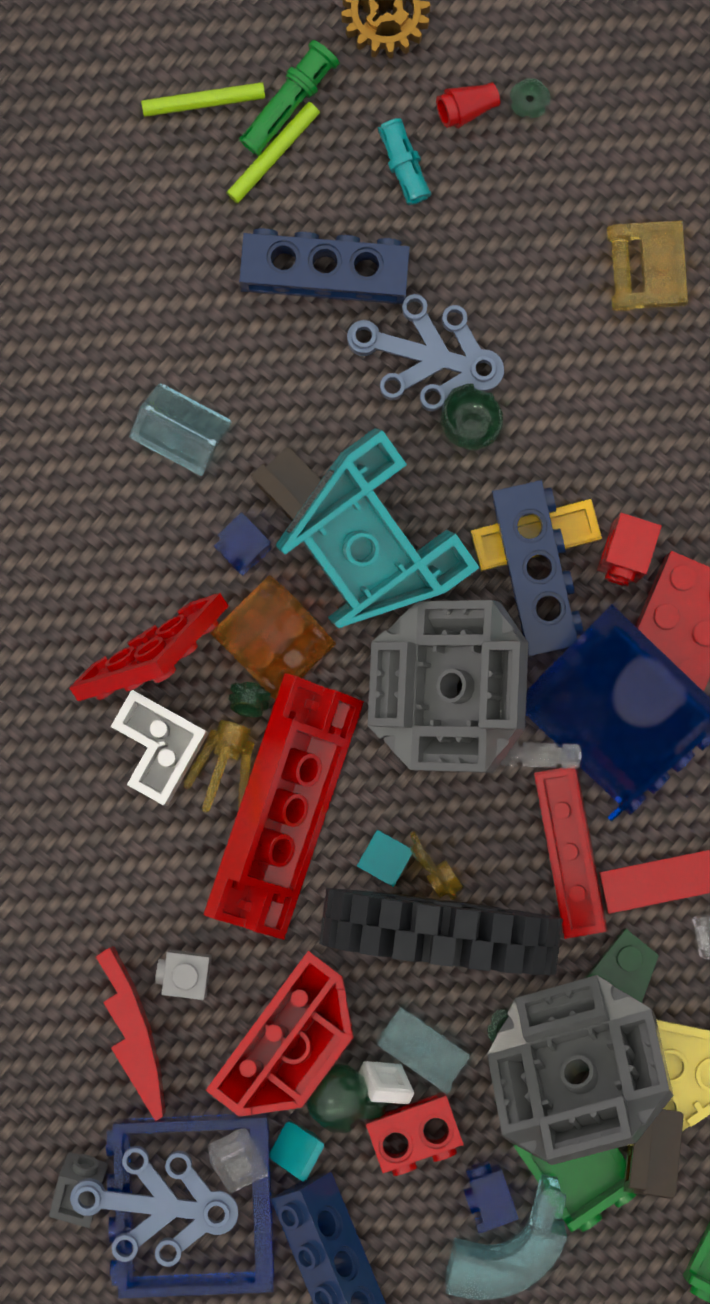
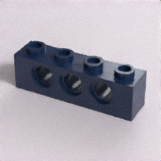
[239,228,410,304]
[491,480,584,656]
[271,1172,386,1304]

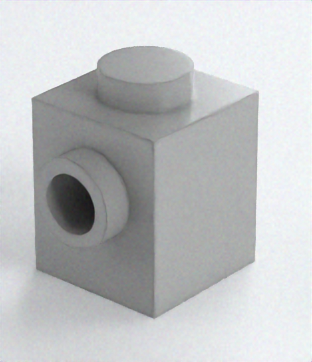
[155,950,212,1000]

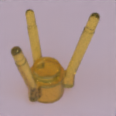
[183,720,255,813]

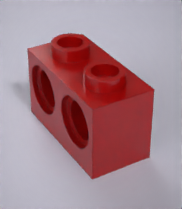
[597,513,662,586]
[365,1091,464,1176]

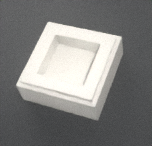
[359,1061,414,1104]

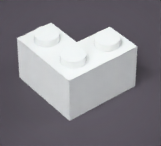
[111,690,209,806]

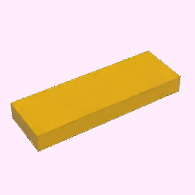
[470,499,602,572]

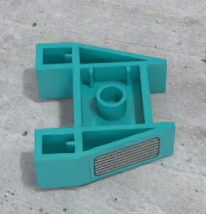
[275,428,480,628]

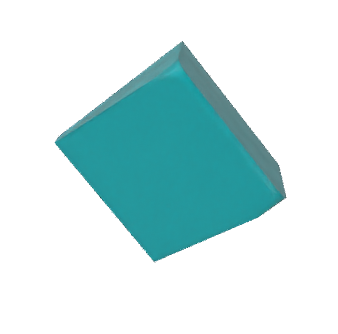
[357,830,414,887]
[269,1121,324,1182]

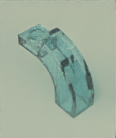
[444,1174,567,1300]

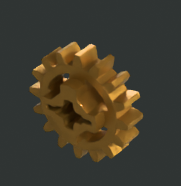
[341,0,430,59]

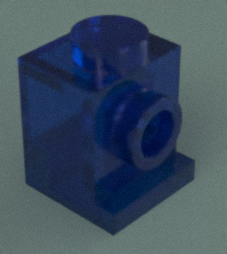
[214,512,272,577]
[463,1161,519,1234]

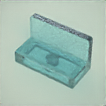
[129,383,231,476]
[377,1006,470,1094]

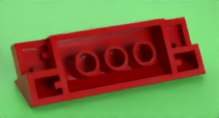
[203,673,364,940]

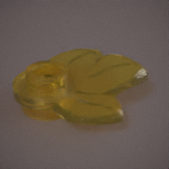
[410,831,463,901]

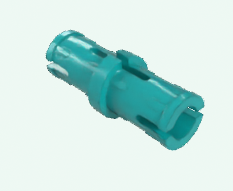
[377,118,432,205]

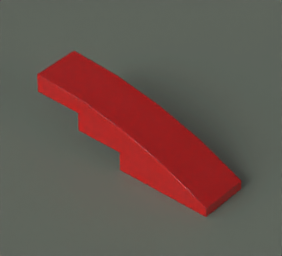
[95,946,166,1121]

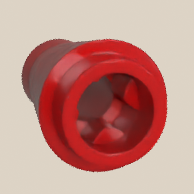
[436,82,500,129]

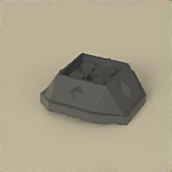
[367,600,528,773]
[487,975,674,1165]

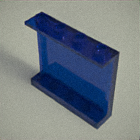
[526,604,710,822]

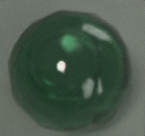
[440,383,503,451]
[306,1063,368,1133]

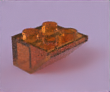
[210,575,336,700]

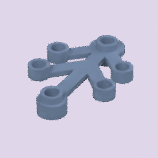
[347,294,504,411]
[70,1146,238,1267]

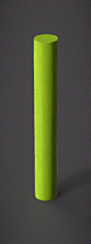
[141,82,265,117]
[226,102,320,203]

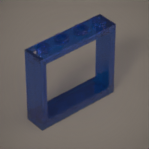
[106,1113,275,1299]

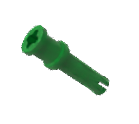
[238,40,340,156]

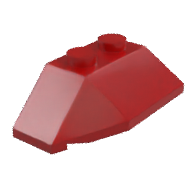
[206,951,354,1117]

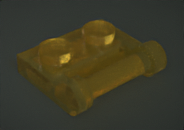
[607,221,688,311]

